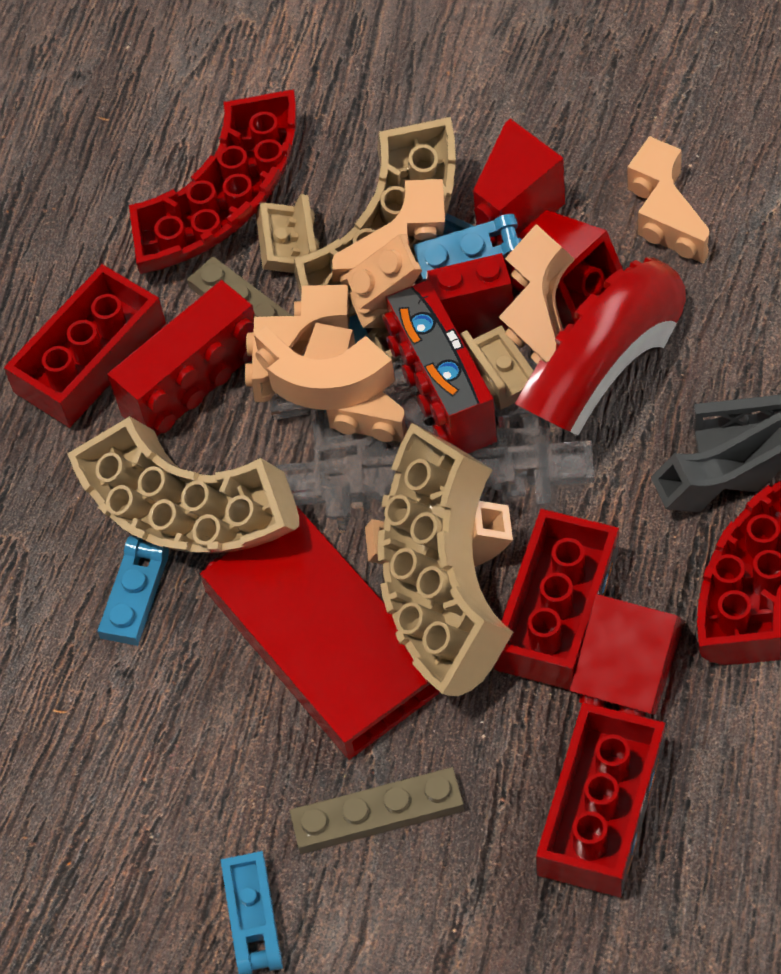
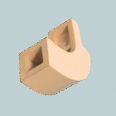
[254,326,395,410]
[365,500,513,567]

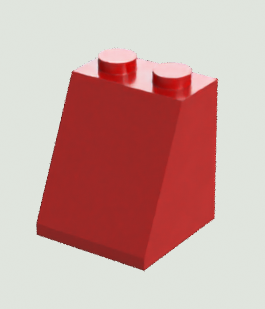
[473,118,565,247]
[505,210,623,326]
[426,253,513,339]
[570,594,685,717]

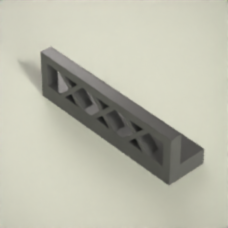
[693,394,781,453]

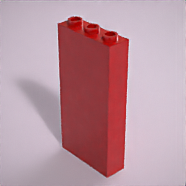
[200,505,441,760]

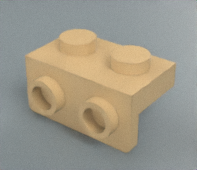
[255,194,319,273]
[459,325,534,410]

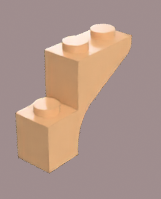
[627,136,709,264]
[332,179,445,286]
[499,224,575,364]
[345,234,422,328]
[245,285,350,402]
[303,323,407,443]

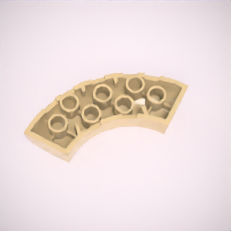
[294,117,456,317]
[67,416,299,554]
[377,423,513,696]

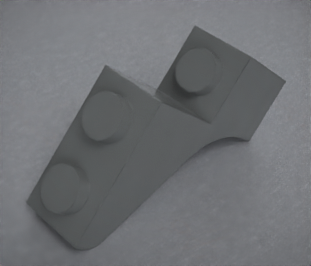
[651,412,781,513]

